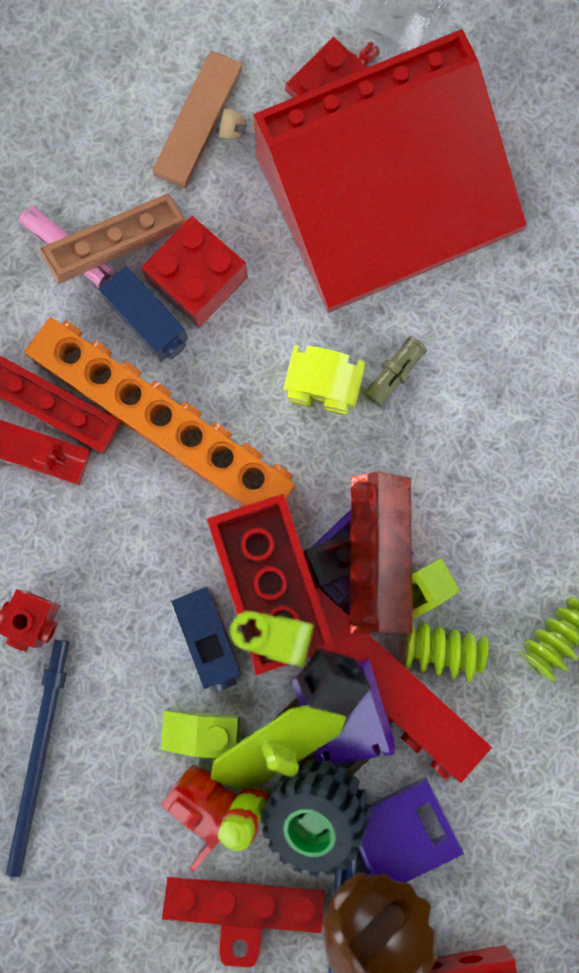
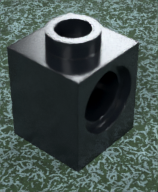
[296,648,372,717]

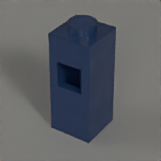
[98,265,188,362]
[171,587,242,693]

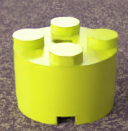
[283,345,366,415]

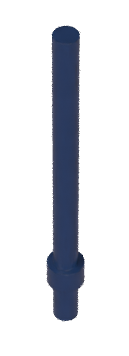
[5,639,69,877]

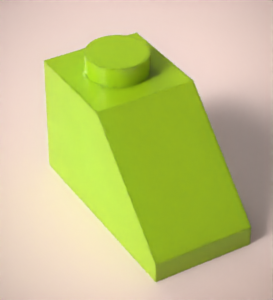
[365,558,461,634]
[161,710,240,758]

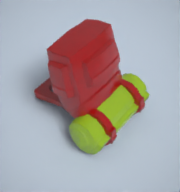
[161,765,271,872]

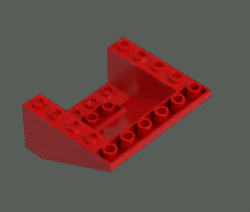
[253,29,527,313]

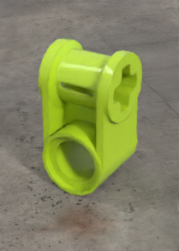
[230,611,313,667]

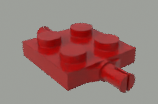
[285,36,380,98]

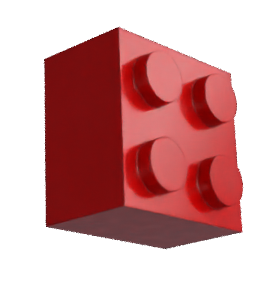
[141,215,248,328]

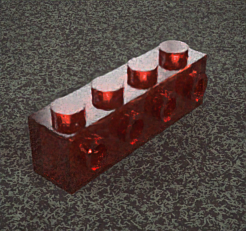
[350,471,413,635]

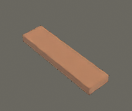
[152,50,243,189]
[40,193,186,284]

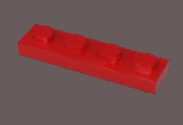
[0,356,122,455]

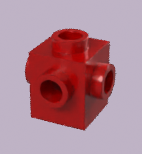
[0,589,61,652]

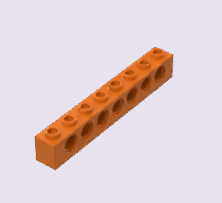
[24,316,295,506]

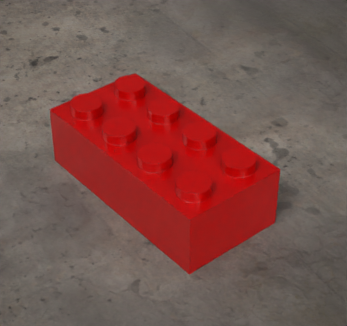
[206,493,335,676]

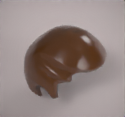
[324,872,438,973]

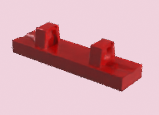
[0,420,92,486]

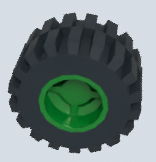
[261,759,371,876]

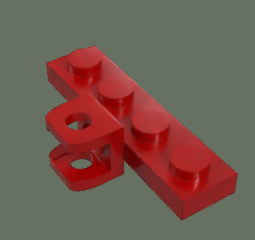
[162,877,324,968]

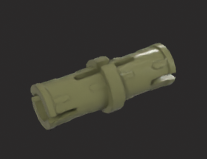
[363,336,427,407]

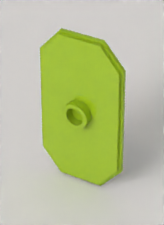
[211,705,346,789]

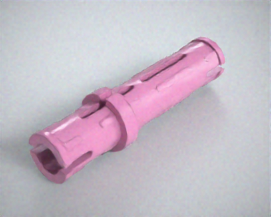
[19,205,115,288]

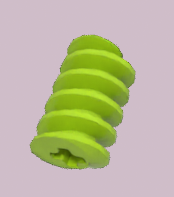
[518,596,579,683]
[403,620,489,683]

